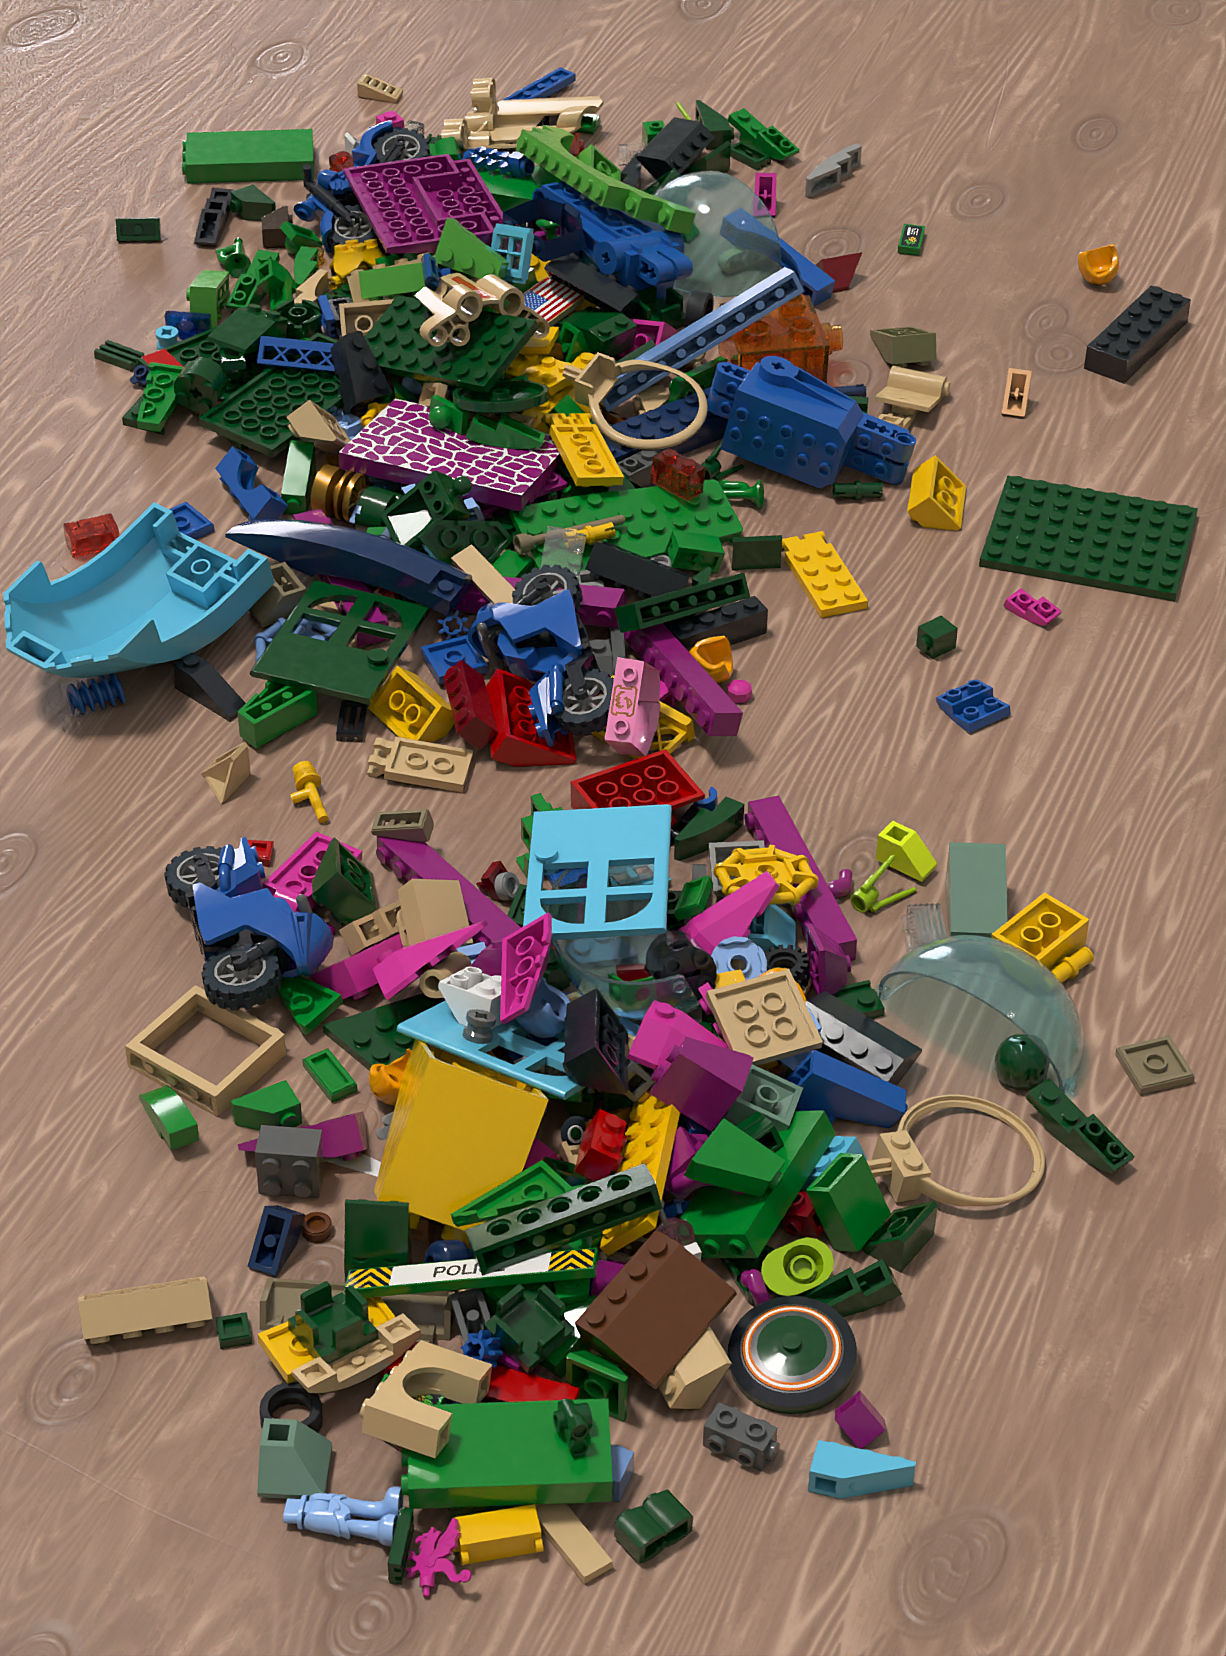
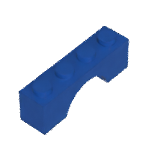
[215,446,288,520]

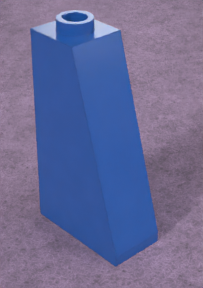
[785,1050,908,1129]

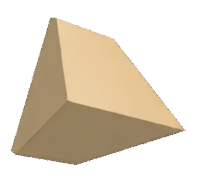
[201,742,251,805]

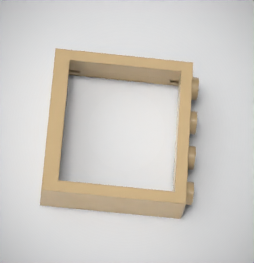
[125,985,286,1117]

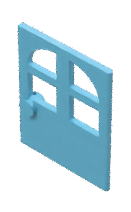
[523,804,672,940]
[397,1001,586,1100]

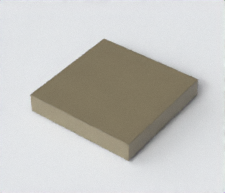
[1115,1035,1195,1096]

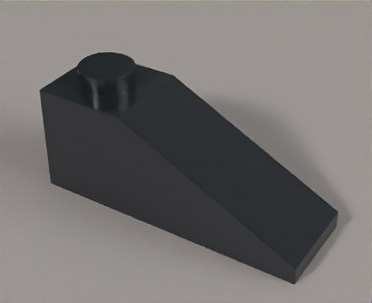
[173,652,246,722]

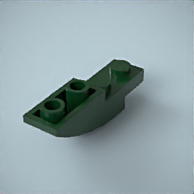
[1026,1078,1135,1174]

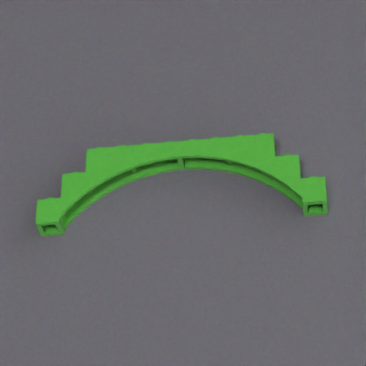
[515,125,696,235]

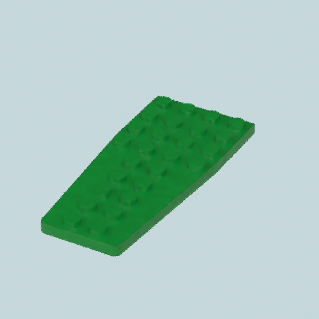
[509,479,743,573]

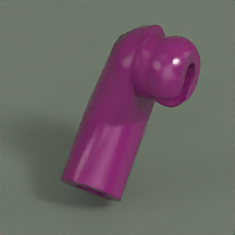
[827,869,853,898]
[741,1269,770,1306]

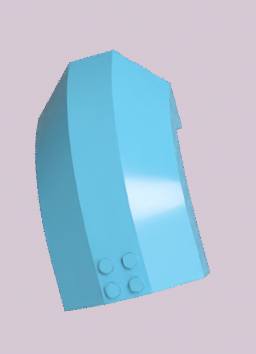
[3,502,275,678]

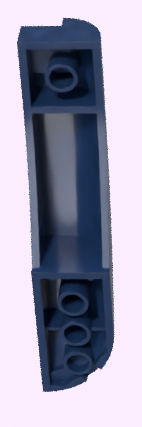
[225,519,472,616]

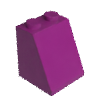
[650,1037,754,1132]

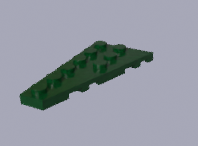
[323,993,446,1071]

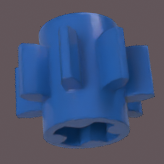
[438,610,468,640]
[461,1330,503,1368]

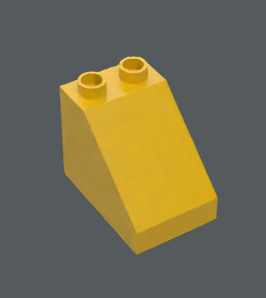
[374,1040,548,1249]

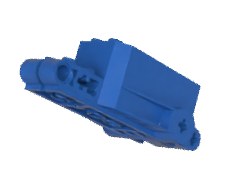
[532,181,693,299]
[707,356,916,488]

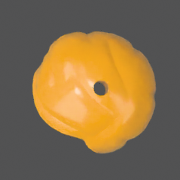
[1078,244,1120,285]
[689,636,733,684]
[368,1048,411,1106]

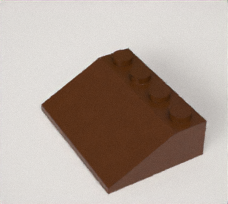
[575,1230,737,1389]

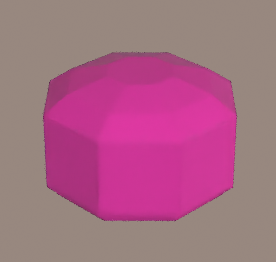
[727,679,752,703]

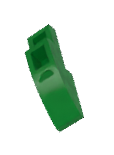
[728,108,800,160]
[226,249,280,310]

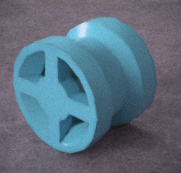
[155,326,179,350]

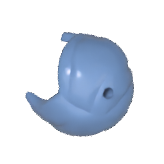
[516,977,570,1038]

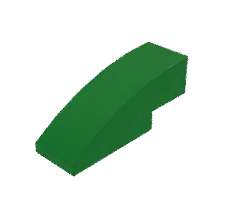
[293,246,319,294]
[465,412,546,449]
[139,1085,199,1150]

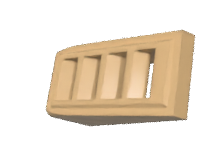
[357,74,403,103]

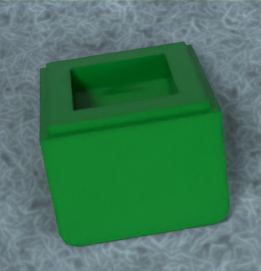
[577,114,601,134]

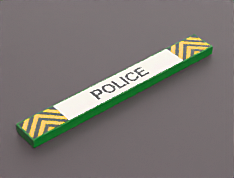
[344,1248,599,1298]

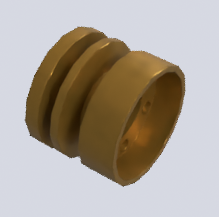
[310,464,370,524]

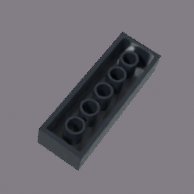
[1084,285,1191,384]

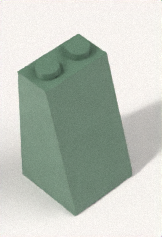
[945,842,1008,954]

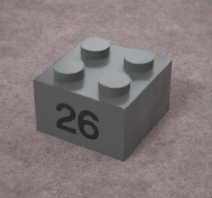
[255,1125,325,1198]

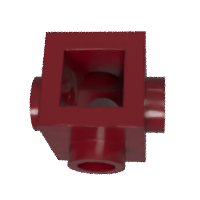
[781,1191,824,1239]

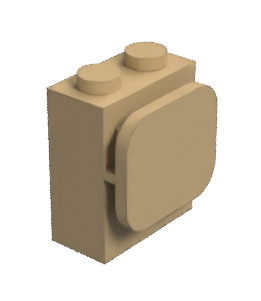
[396,879,473,953]

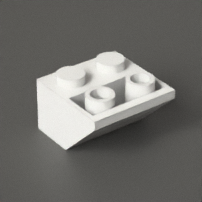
[438,967,502,1030]

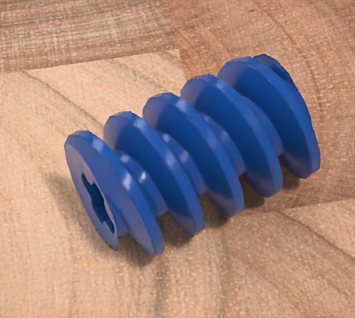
[67,673,125,716]

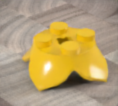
[329,239,385,278]

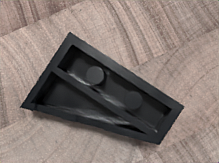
[330,331,393,415]

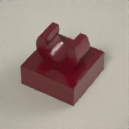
[476,861,508,901]

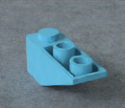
[808,1440,916,1499]

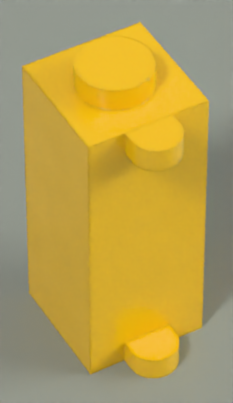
[452,1504,543,1565]

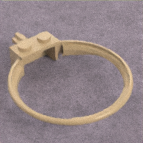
[562,352,708,450]
[867,1094,1045,1207]

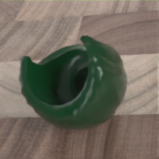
[995,1034,1050,1090]

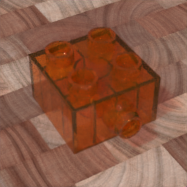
[718,294,843,384]

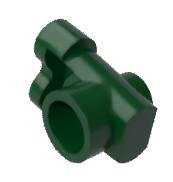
[553,1399,592,1456]

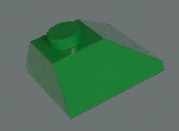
[566,1350,628,1422]

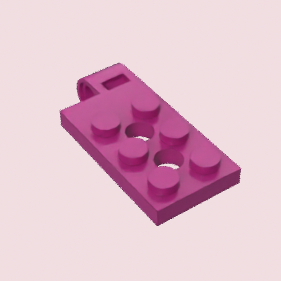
[263,832,363,912]

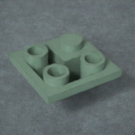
[257,1418,332,1500]

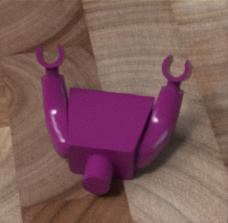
[662,1126,746,1200]

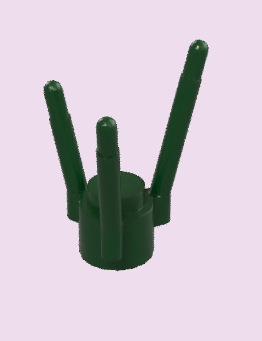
[697,440,744,481]

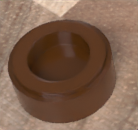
[301,1212,332,1243]

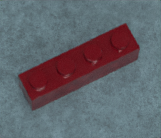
[443,660,498,750]

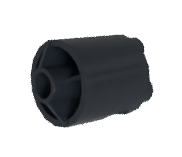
[646,930,717,1003]

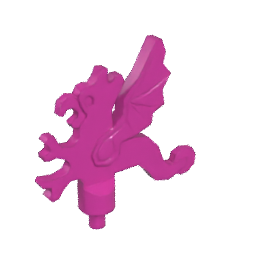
[405,1518,472,1597]

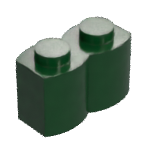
[614,1490,693,1564]

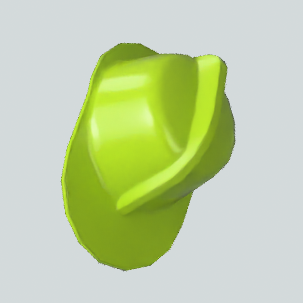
[761,1238,834,1296]

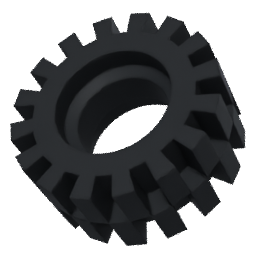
[763,944,810,990]

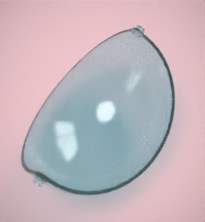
[654,170,781,297]
[545,865,702,1020]
[875,935,1084,1094]

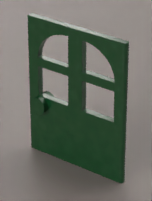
[249,580,429,705]

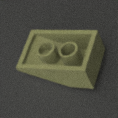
[870,326,937,367]

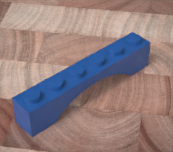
[719,208,835,307]

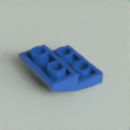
[936,679,1011,733]

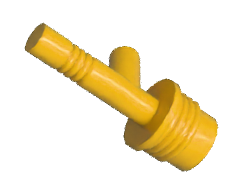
[290,761,328,823]

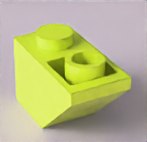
[876,821,937,882]

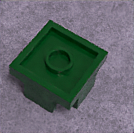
[630,285,685,329]
[288,1281,378,1364]
[483,1284,575,1373]

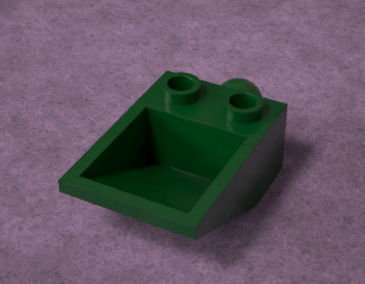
[381,470,472,549]

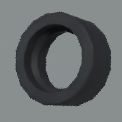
[685,290,714,328]
[259,1382,323,1433]

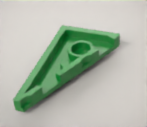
[275,976,343,1035]
[451,1160,574,1227]

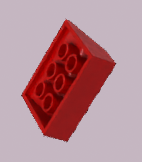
[486,668,577,767]
[570,749,705,810]

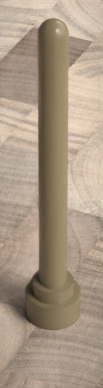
[513,515,626,555]

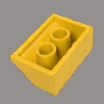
[907,455,966,531]
[368,666,455,743]
[991,892,1090,986]

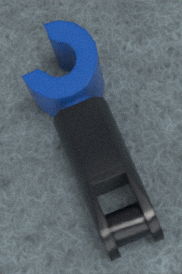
[670,787,718,842]

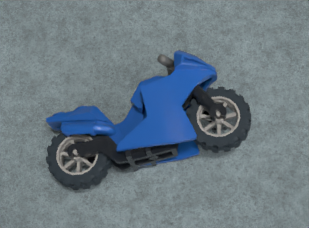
[467,564,614,747]
[164,837,334,1011]

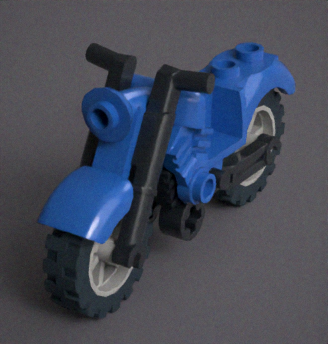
[293,120,431,253]

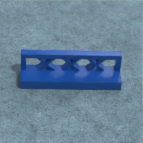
[257,336,335,373]

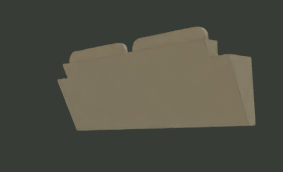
[260,1278,456,1344]

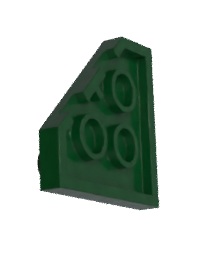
[415,520,513,569]

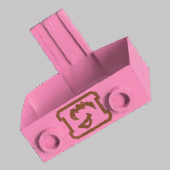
[595,657,660,756]

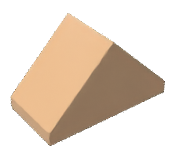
[1002,368,1032,417]

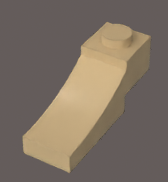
[294,269,329,308]
[419,383,450,407]
[339,901,401,955]

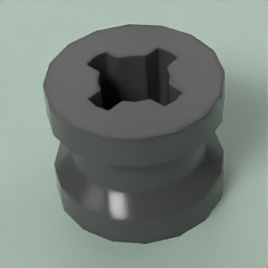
[462,1009,496,1044]

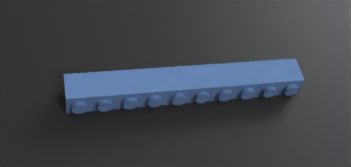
[599,267,804,412]

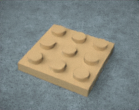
[706,969,823,1066]

